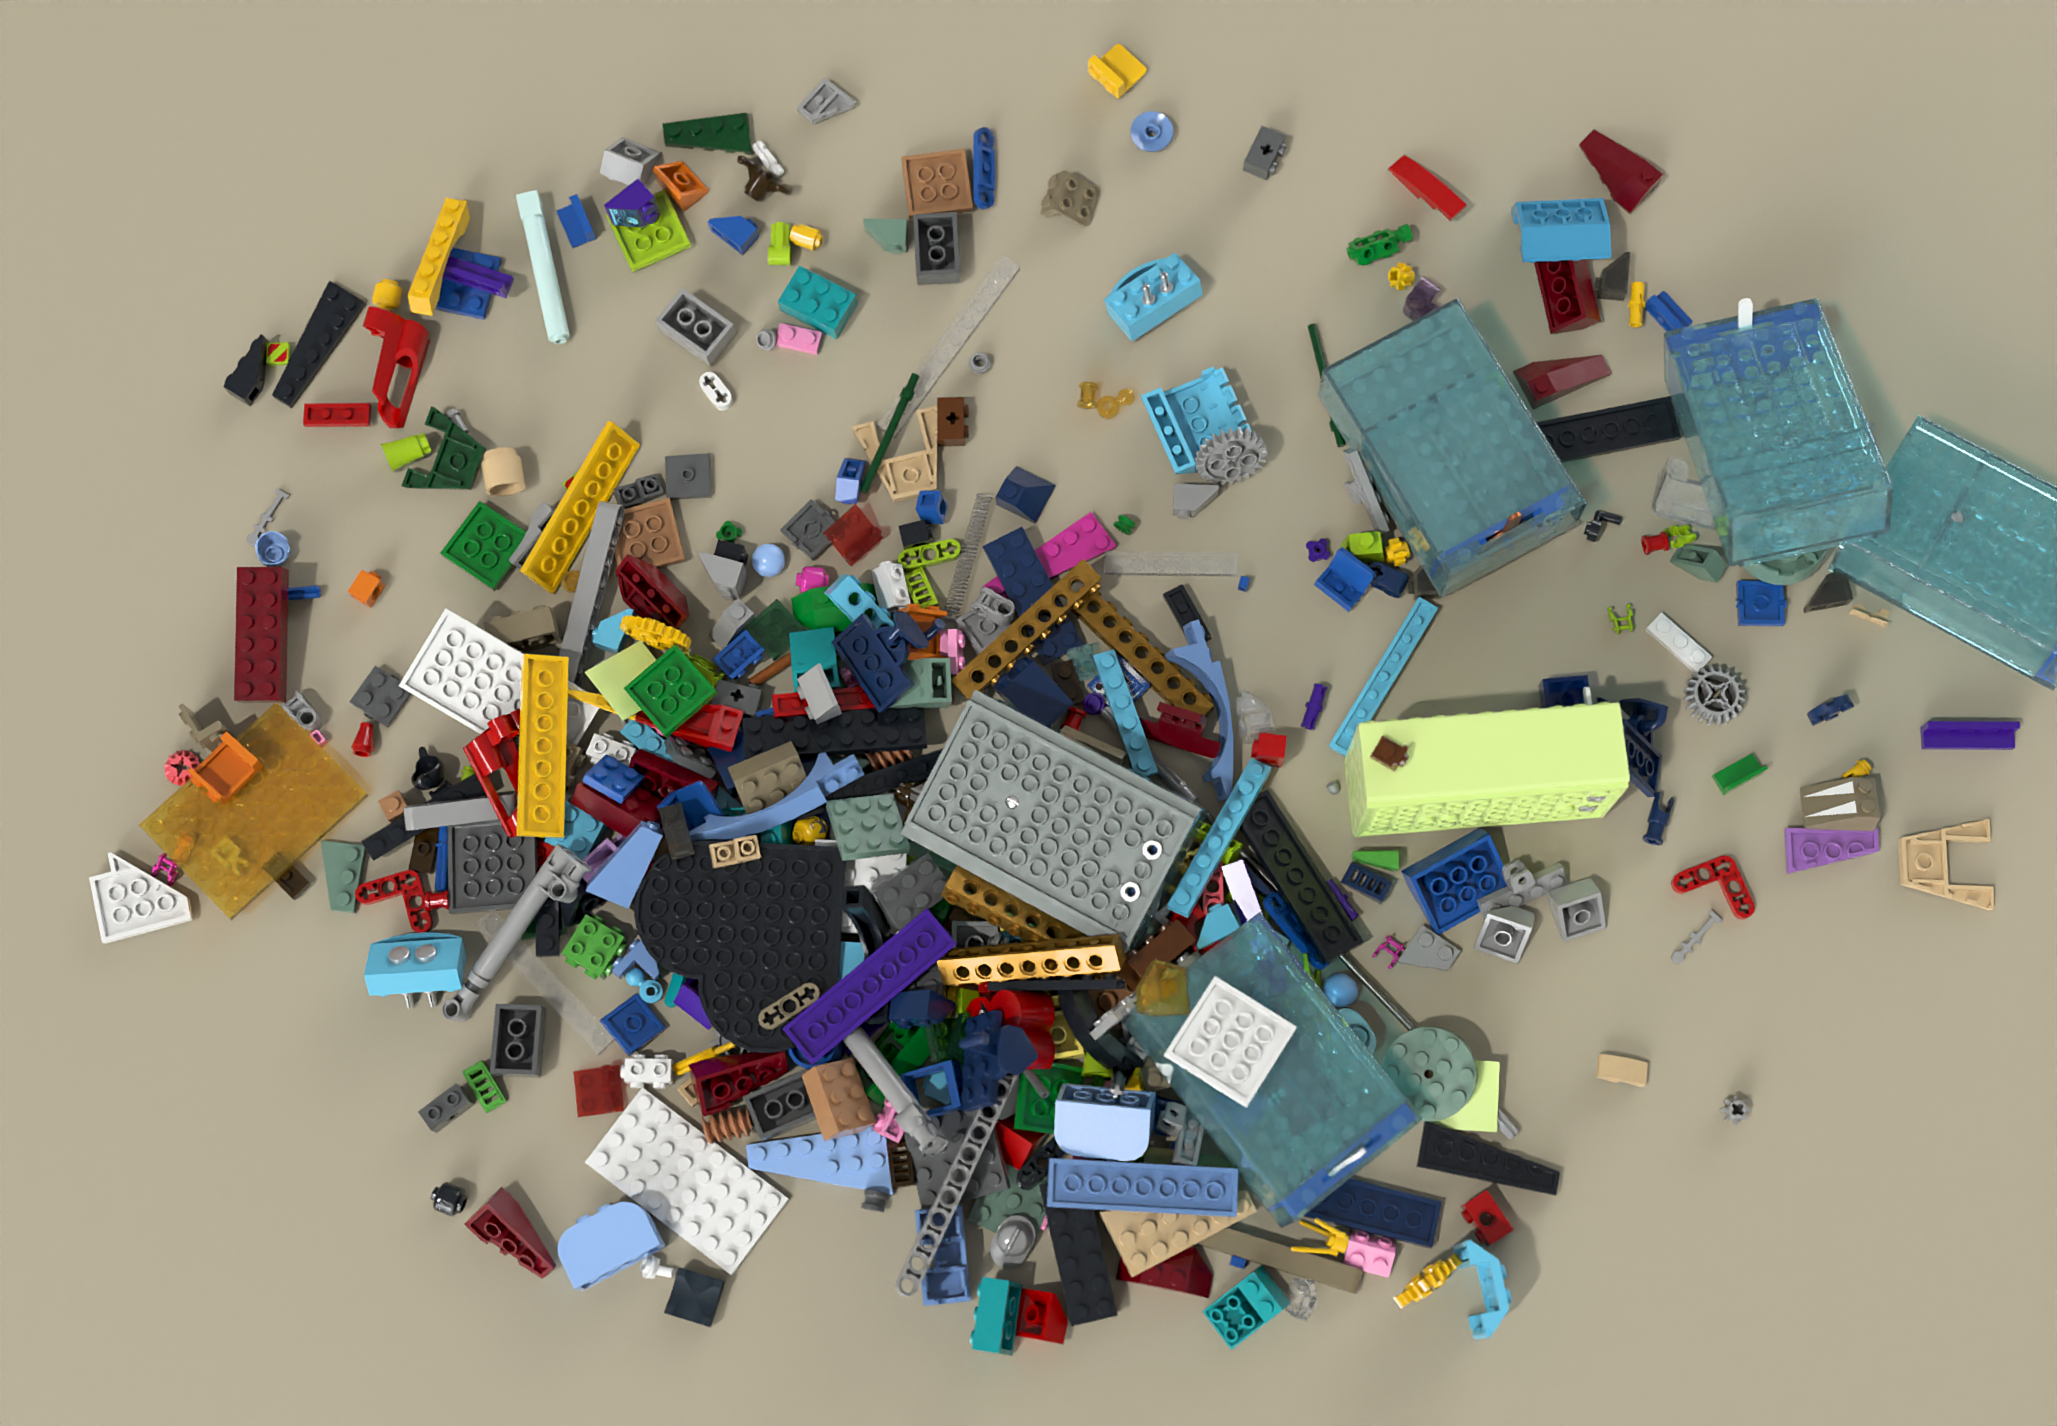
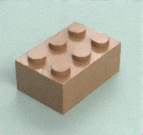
[801,1058,876,1141]

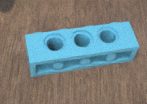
[824,574,896,648]

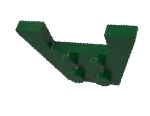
[402,406,486,490]

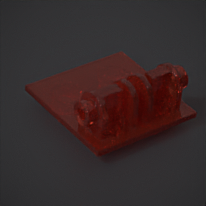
[823,504,883,566]
[573,1065,624,1118]

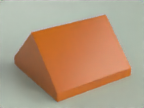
[653,161,709,212]

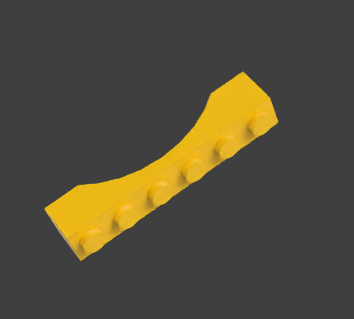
[408,198,470,316]

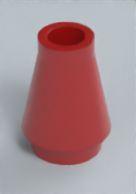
[351,722,374,757]

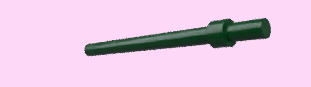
[1308,323,1346,447]
[859,373,920,494]

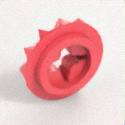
[164,750,200,786]

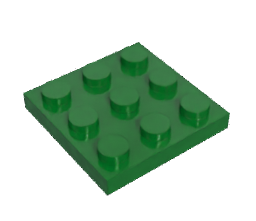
[440,501,526,591]
[624,644,718,738]
[1014,1063,1084,1135]

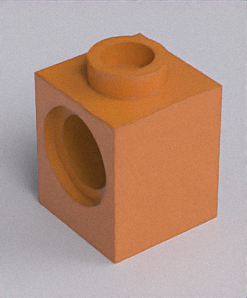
[347,570,385,608]

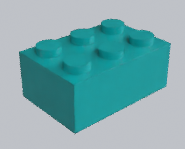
[778,265,858,340]
[970,1277,1023,1356]

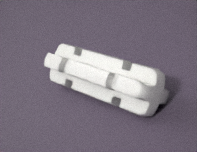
[752,141,784,178]

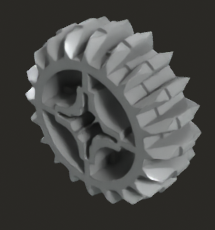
[1683,665,1745,726]

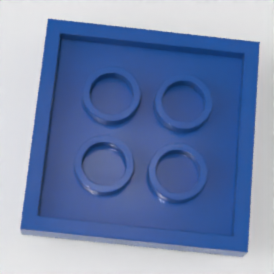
[435,248,502,320]

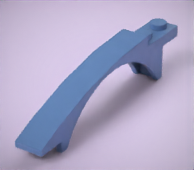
[1165,620,1233,802]
[686,752,864,842]
[612,939,661,981]

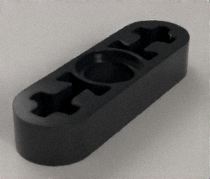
[1016,1136,1068,1190]

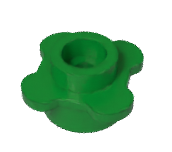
[716,521,742,543]

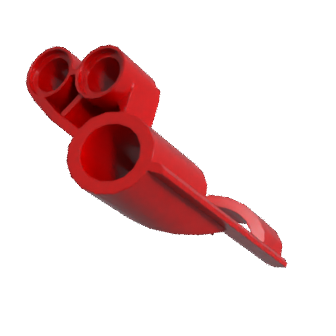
[362,306,430,428]
[463,708,520,838]

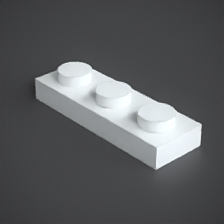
[1645,612,1712,673]

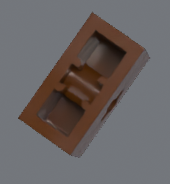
[937,397,969,446]

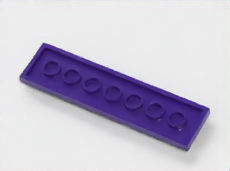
[783,908,956,1065]

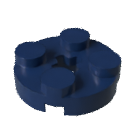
[1807,694,1855,726]

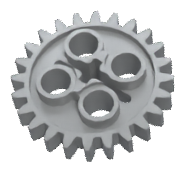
[1195,427,1267,485]

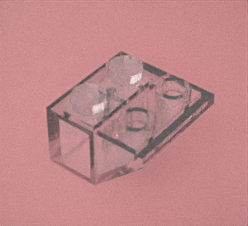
[1235,689,1274,744]

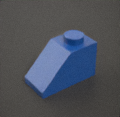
[708,216,759,255]
[835,458,866,504]

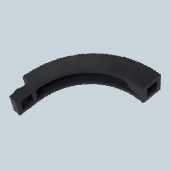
[841,885,891,1024]
[1056,974,1144,1074]

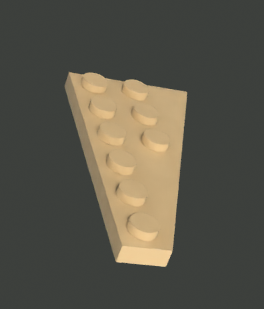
[1099,1190,1257,1277]

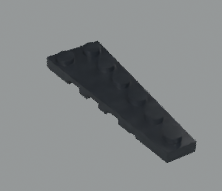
[272,281,366,409]
[1416,1121,1560,1196]

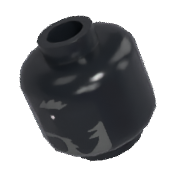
[431,1182,468,1216]

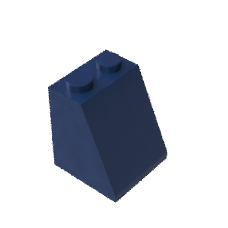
[993,657,1074,728]
[707,728,745,798]

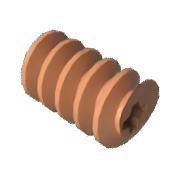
[865,750,913,770]
[702,1107,753,1144]

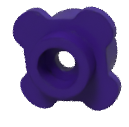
[1306,538,1330,562]

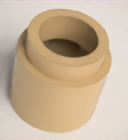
[481,447,526,497]

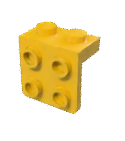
[1088,44,1147,99]

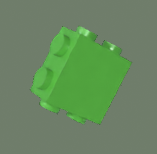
[561,915,628,980]

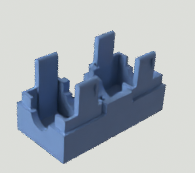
[915,1205,971,1306]

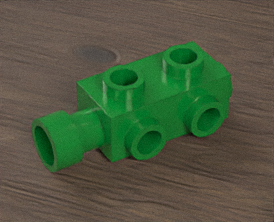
[1346,224,1413,266]

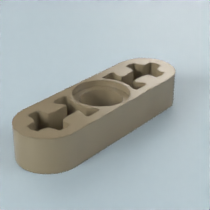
[759,983,821,1030]

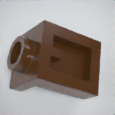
[1370,736,1410,772]

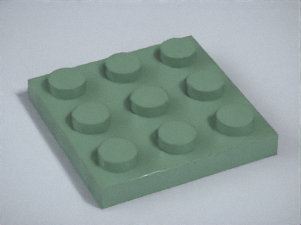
[826,793,910,861]
[967,1163,1048,1248]

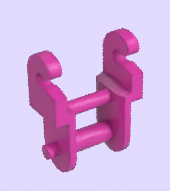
[151,853,178,887]
[1372,934,1404,969]

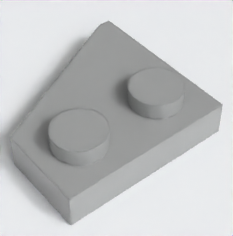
[797,78,856,124]
[1397,925,1460,971]

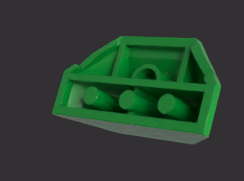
[791,583,879,633]

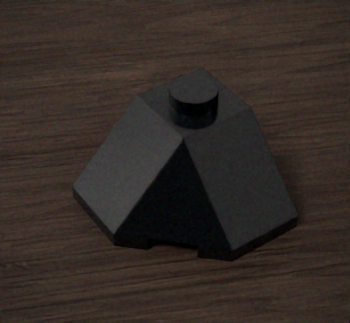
[559,878,608,928]

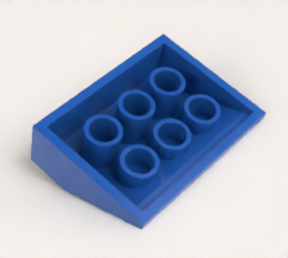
[1401,827,1507,935]

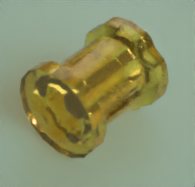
[1077,382,1098,409]

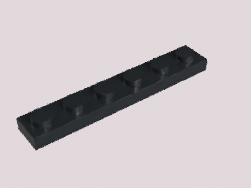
[361,773,486,861]
[988,975,1126,991]

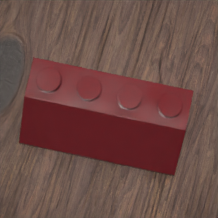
[1534,259,1601,334]

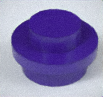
[1083,693,1105,715]

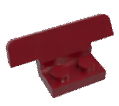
[1139,702,1222,758]

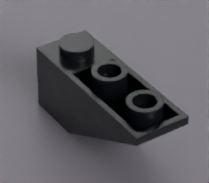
[223,334,269,407]

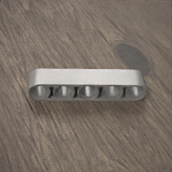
[403,793,517,830]

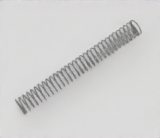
[942,493,992,622]

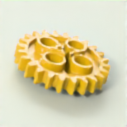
[619,615,692,653]
[1394,1253,1463,1308]

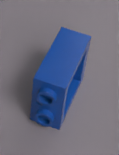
[900,1060,963,1118]

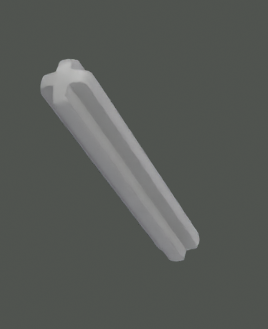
[1110,1069,1127,1098]

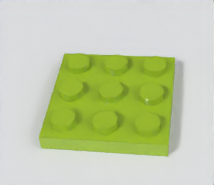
[606,189,691,273]

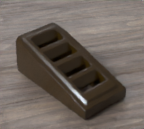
[886,1140,916,1189]

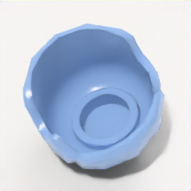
[255,531,290,567]
[752,543,785,577]
[1321,973,1359,1008]

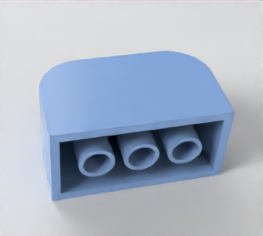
[1054,1083,1156,1162]
[558,1202,666,1291]

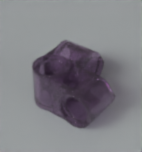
[1403,276,1446,333]

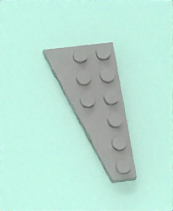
[1090,951,1203,1041]

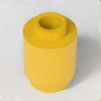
[790,224,823,251]

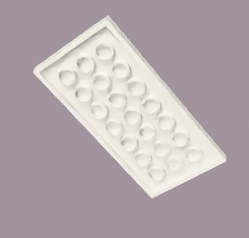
[399,608,599,753]
[585,1088,789,1275]

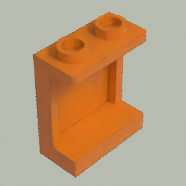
[898,604,947,660]
[188,731,263,805]

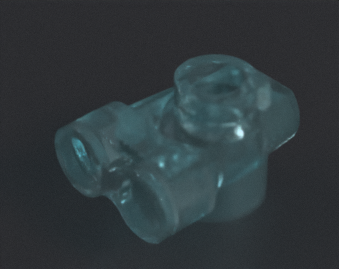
[1066,644,1096,681]

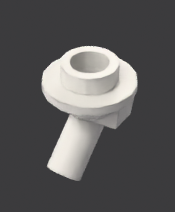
[640,1255,675,1279]

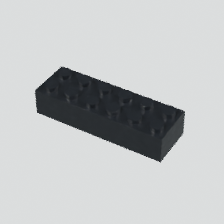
[1039,1182,1118,1326]

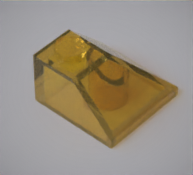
[1135,959,1190,1017]

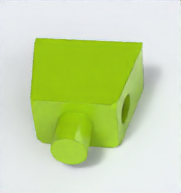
[1340,531,1385,564]

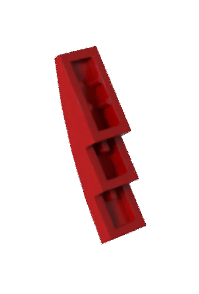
[1388,155,1467,222]

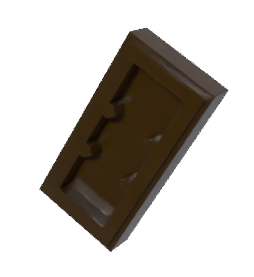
[408,828,439,874]

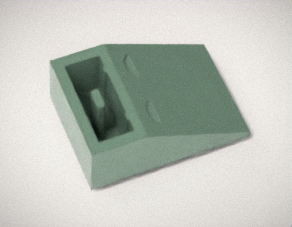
[890,658,952,708]

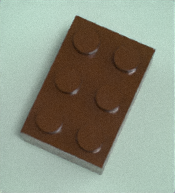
[1118,919,1196,992]

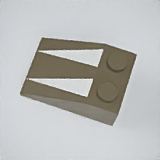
[1800,777,1880,831]

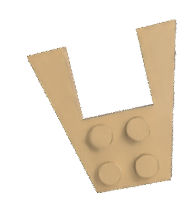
[852,406,938,503]
[1898,819,1995,910]

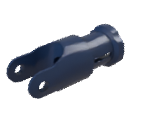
[1642,792,1674,846]

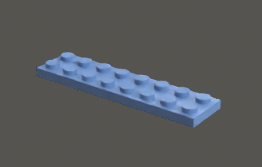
[1047,1158,1238,1217]

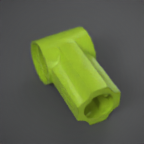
[768,222,792,265]

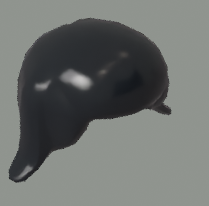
[411,747,445,790]

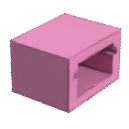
[310,729,328,747]

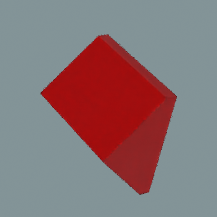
[995,1114,1046,1171]

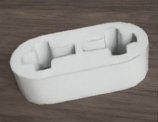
[699,372,733,410]

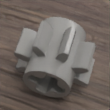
[1719,1095,1751,1126]

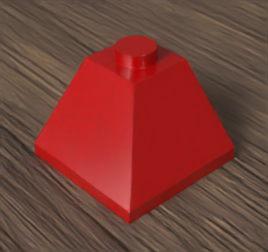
[1015,1288,1068,1345]

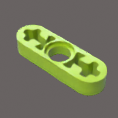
[898,539,961,571]

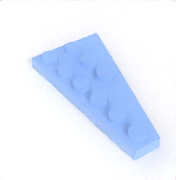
[746,1126,893,1195]

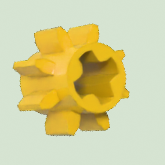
[1388,263,1415,291]
[1383,537,1410,567]

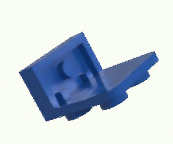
[1314,547,1375,612]
[657,781,725,843]

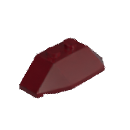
[615,554,690,630]
[1116,1246,1213,1298]

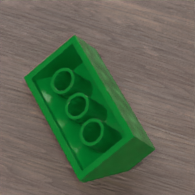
[856,1022,943,1109]

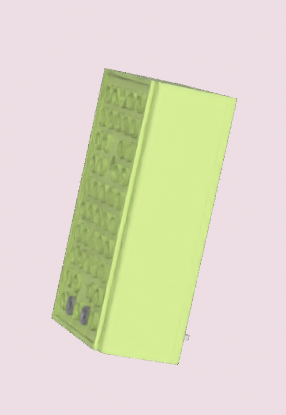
[1344,687,1630,838]

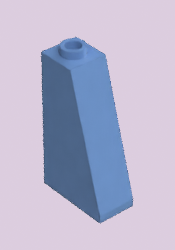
[586,821,663,909]

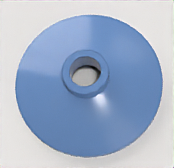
[1130,111,1173,152]

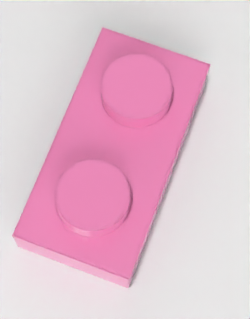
[775,323,823,355]

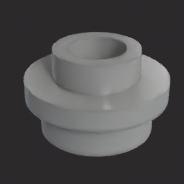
[969,352,991,374]

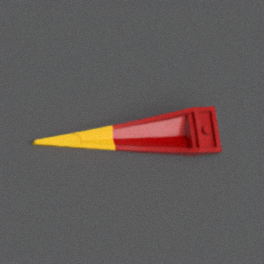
[568,689,744,752]

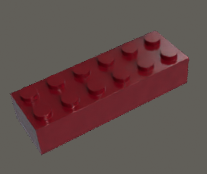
[234,567,289,703]

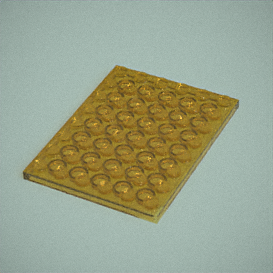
[139,702,369,921]

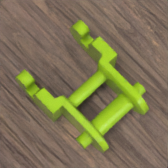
[1662,524,1697,548]
[1607,603,1634,634]

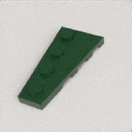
[662,113,752,155]

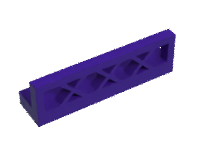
[443,256,514,298]
[1920,721,2020,750]

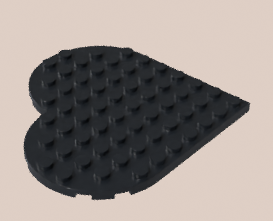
[634,841,846,1053]

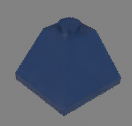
[996,466,1055,524]

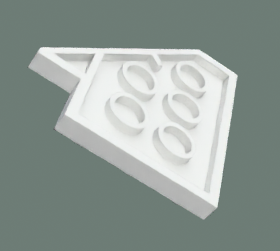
[89,852,194,944]

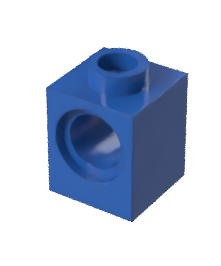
[915,491,948,524]

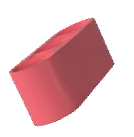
[1202,861,1224,916]

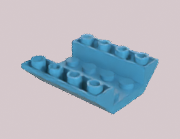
[1511,198,1611,263]

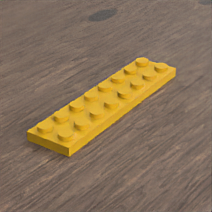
[520,421,640,594]
[517,654,569,838]

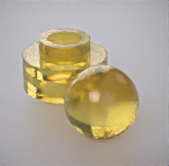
[1097,388,1135,419]

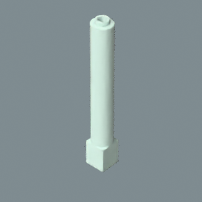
[516,190,570,344]

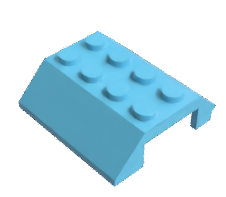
[1141,366,1252,474]
[1453,1240,1512,1340]

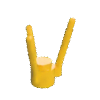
[1291,1218,1349,1257]

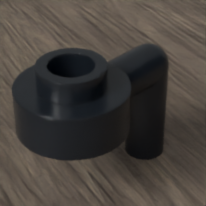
[1584,510,1622,542]

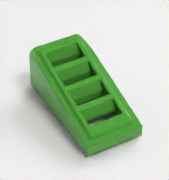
[1351,851,1399,872]
[462,1060,507,1113]

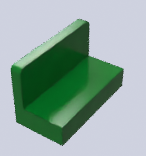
[1712,753,1768,795]

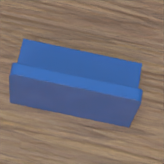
[557,194,596,248]
[1645,291,1692,337]

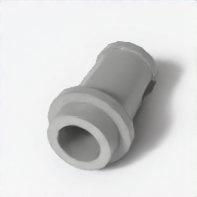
[444,408,469,433]

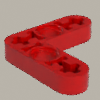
[1671,855,1755,920]
[355,870,433,933]

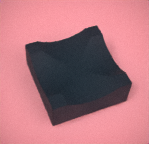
[664,1267,726,1327]

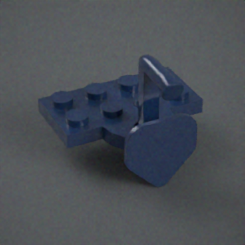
[831,611,946,713]
[1596,697,1668,797]
[959,1010,1038,1112]

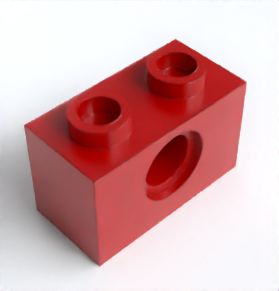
[1251,733,1287,768]
[1461,1190,1514,1246]

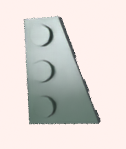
[321,840,367,914]

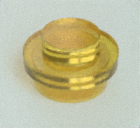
[561,571,580,593]

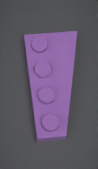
[1784,828,1879,874]

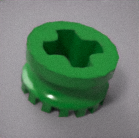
[1113,515,1136,535]

